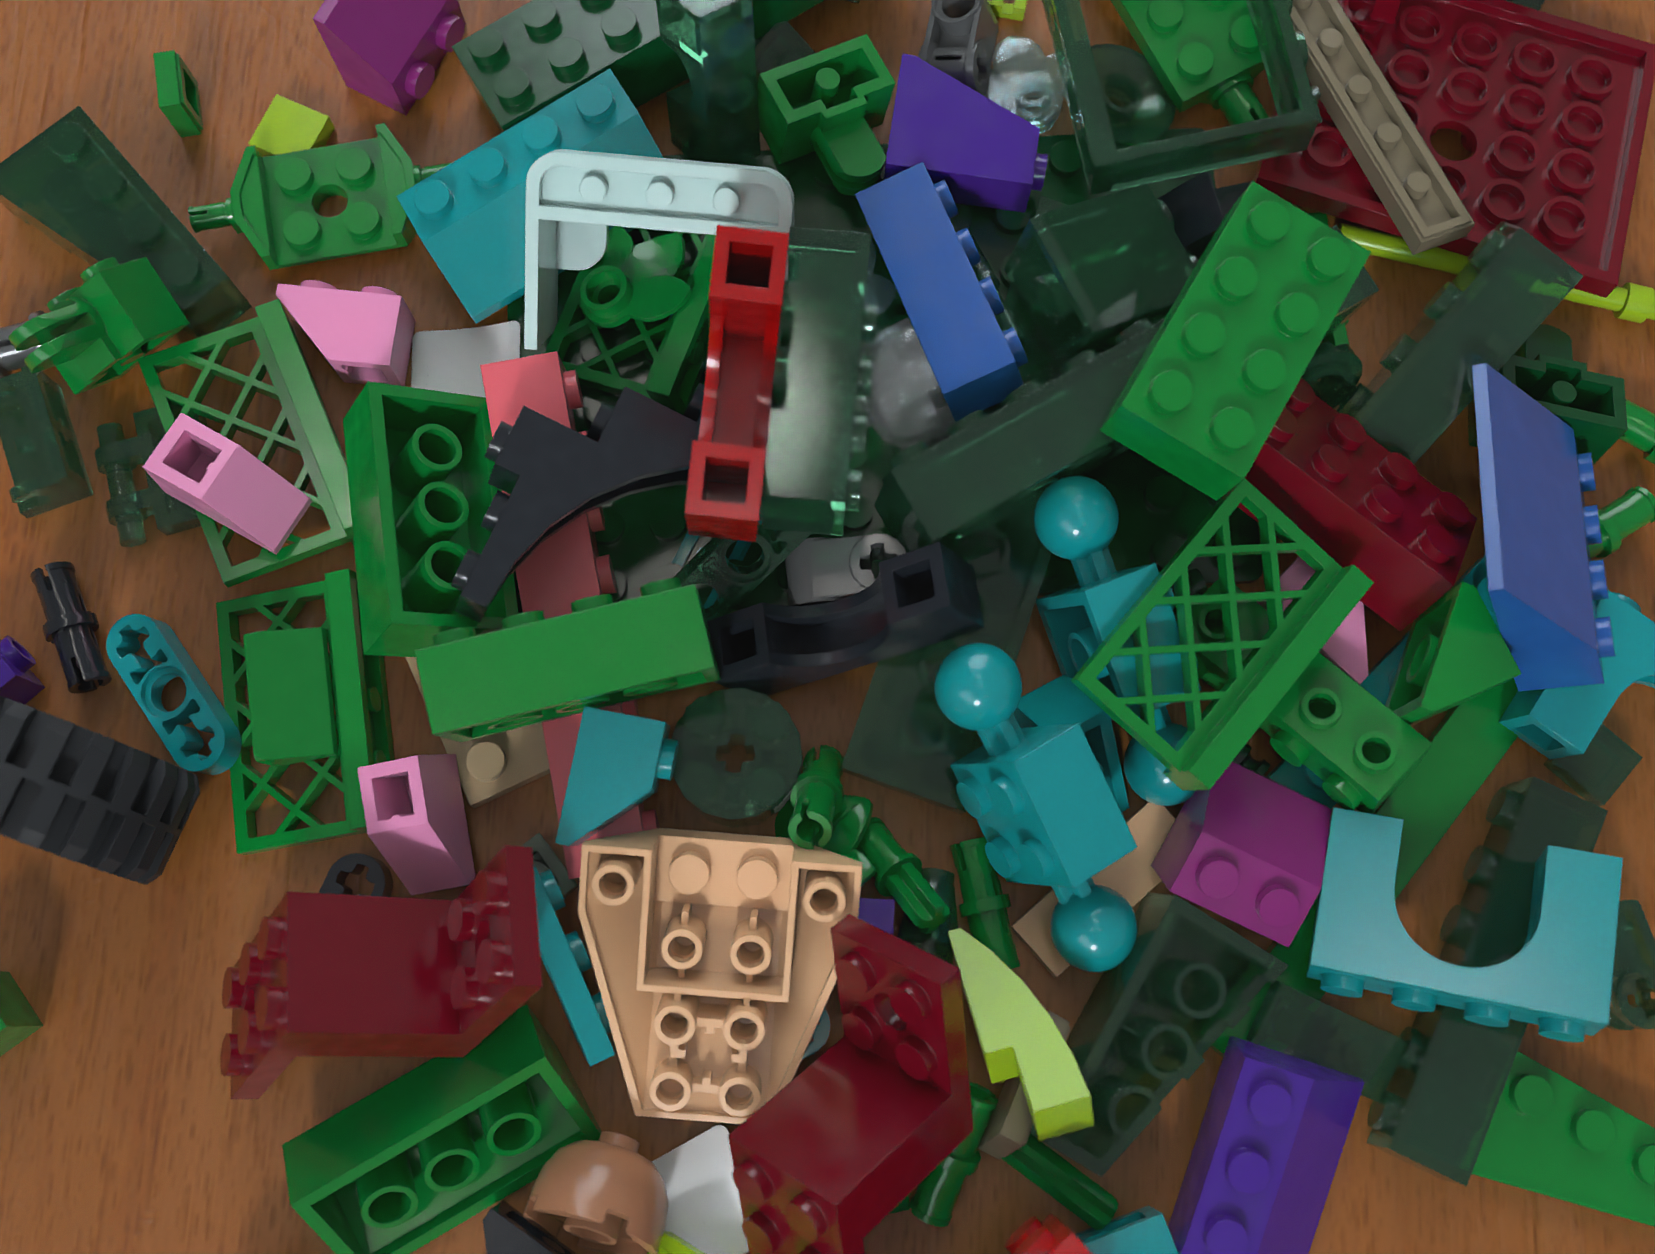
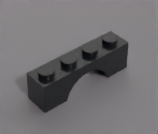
[707,542,985,700]

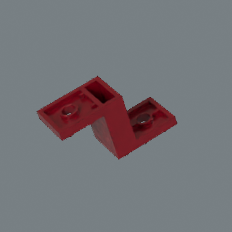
[220,845,543,1099]
[728,914,974,1254]

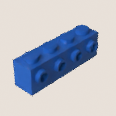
[855,162,1029,422]

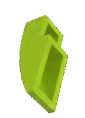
[947,928,1094,1141]

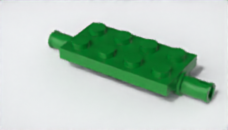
[1110,0,1288,150]

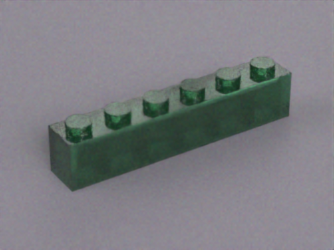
[1367,776,1608,1186]

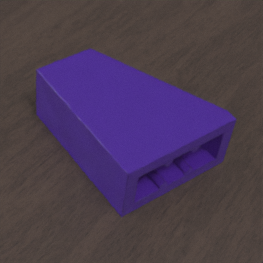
[884,53,1048,213]

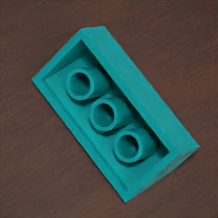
[396,69,664,323]

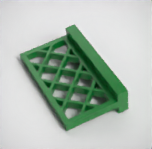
[545,228,716,415]
[137,299,354,588]
[1071,478,1374,791]
[216,568,395,855]

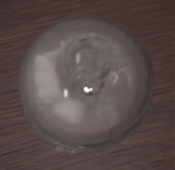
[845,317,961,450]

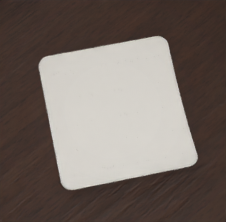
[411,321,520,398]
[652,1125,749,1254]

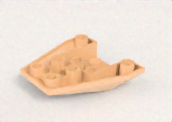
[578,828,862,1124]

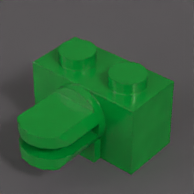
[752,34,895,196]
[8,256,190,395]

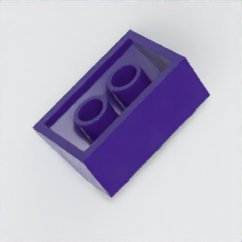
[1168,1036,1365,1254]

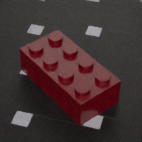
[1223,378,1477,632]

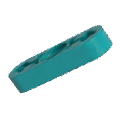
[106,614,242,775]

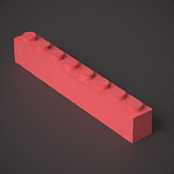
[480,351,660,879]

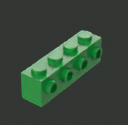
[1177,579,1433,814]

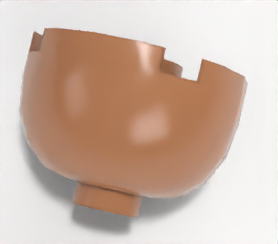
[523,1131,669,1254]

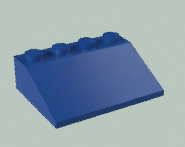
[1472,363,1615,692]

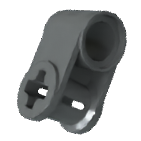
[918,0,999,95]
[784,534,906,606]

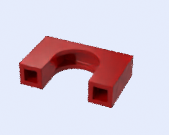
[685,225,789,542]

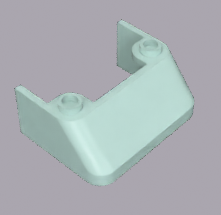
[524,149,795,372]

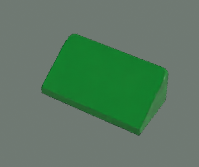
[243,627,338,767]

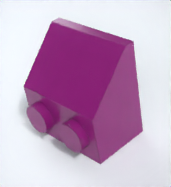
[313,0,466,115]
[1151,761,1332,947]

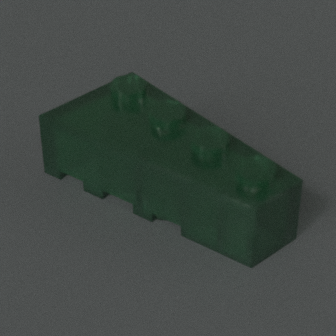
[0,106,252,338]
[1336,221,1584,464]
[762,226,878,536]
[1030,892,1289,1177]

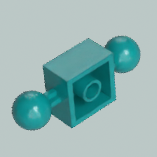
[1034,476,1201,806]
[934,643,1137,972]

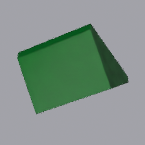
[1385,581,1522,726]

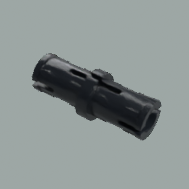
[30,561,112,694]

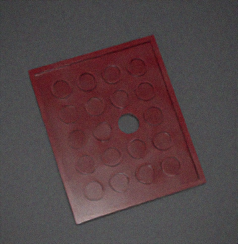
[1254,0,1655,298]

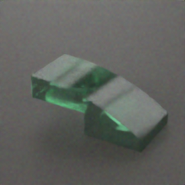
[1246,978,1408,1103]

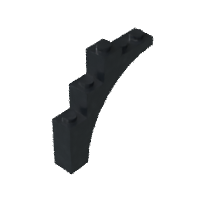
[451,383,860,623]

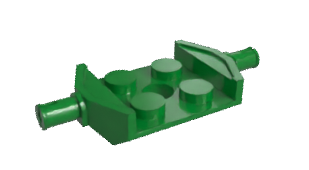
[188,123,456,270]

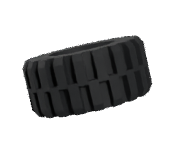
[0,696,200,885]

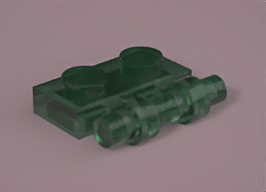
[94,404,208,547]

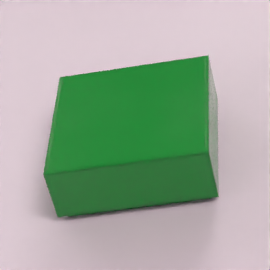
[153,50,203,138]

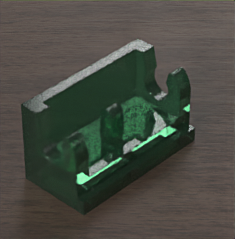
[0,366,94,518]

